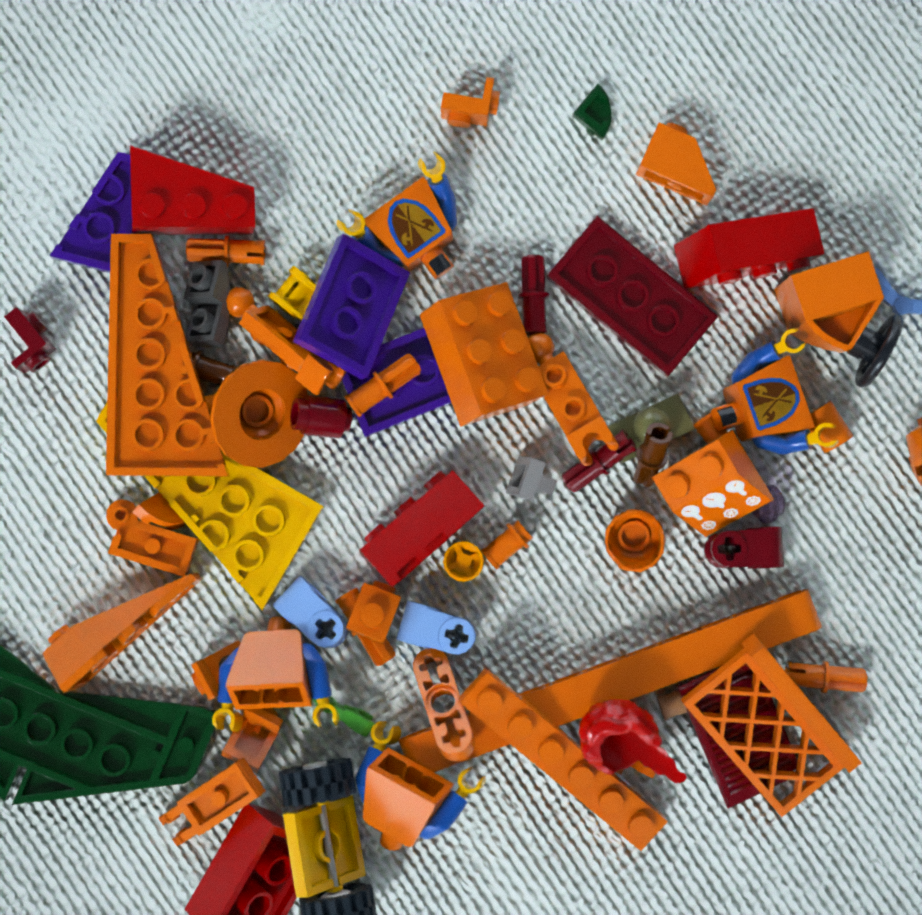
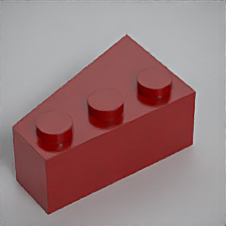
[673,208,825,290]
[360,470,485,587]

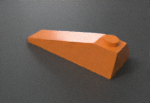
[42,573,203,693]

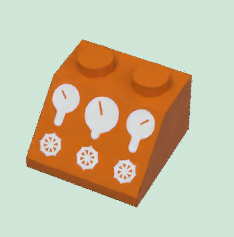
[652,430,774,537]

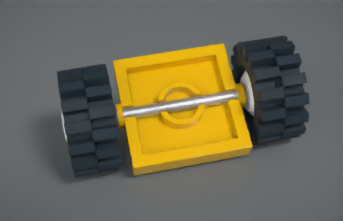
[278,758,377,915]

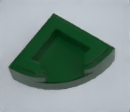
[572,84,612,141]

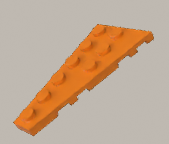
[106,234,230,477]

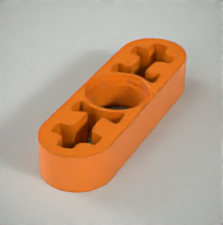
[413,648,475,761]

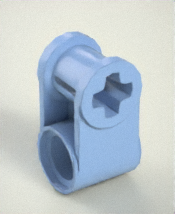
[273,575,348,648]
[396,600,476,655]

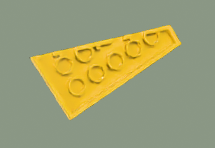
[96,403,324,610]

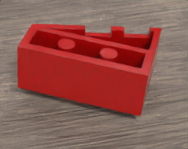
[130,145,255,235]

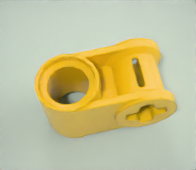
[268,266,317,322]

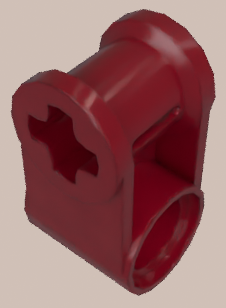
[704,527,784,569]

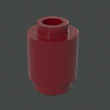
[290,395,352,439]

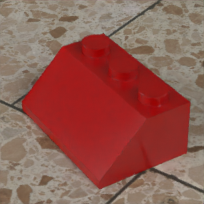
[184,803,297,915]

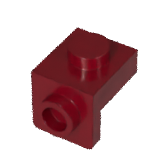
[4,307,56,373]

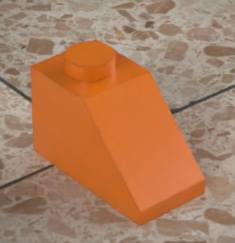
[636,122,716,206]

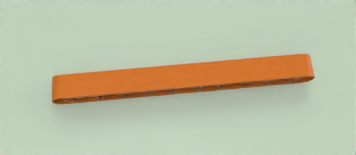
[398,589,822,772]

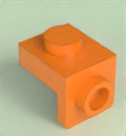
[441,77,500,128]
[346,580,401,644]
[221,708,283,774]

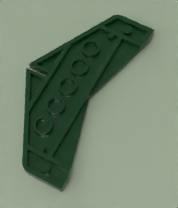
[0,644,216,805]

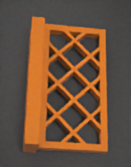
[681,633,862,817]

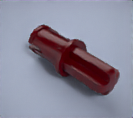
[518,255,549,335]
[561,429,637,492]

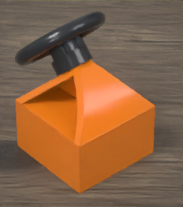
[774,251,903,388]

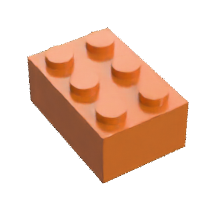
[419,282,549,427]

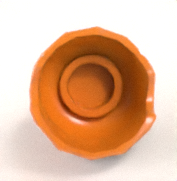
[605,509,666,572]

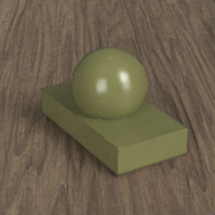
[608,393,695,463]

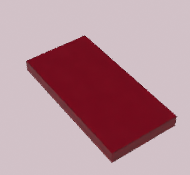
[546,216,718,377]

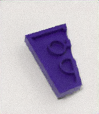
[49,152,132,273]

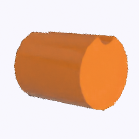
[809,400,854,453]

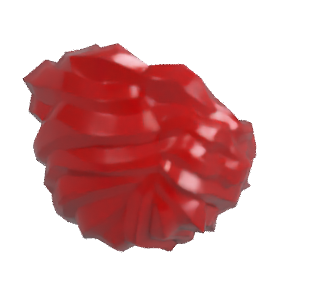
[579,699,687,783]

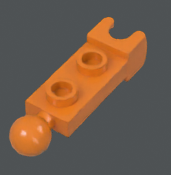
[226,287,346,395]
[528,332,619,466]

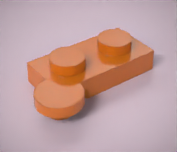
[106,499,199,577]

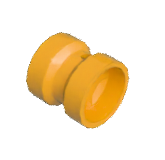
[443,541,484,582]

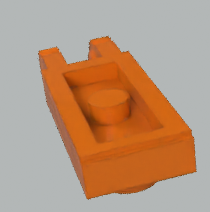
[158,757,266,847]

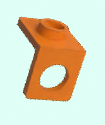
[191,641,241,700]

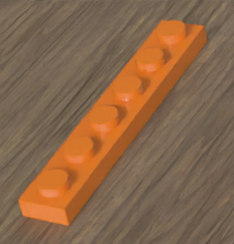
[459,667,668,851]

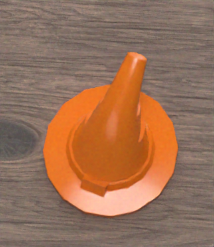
[205,360,308,468]

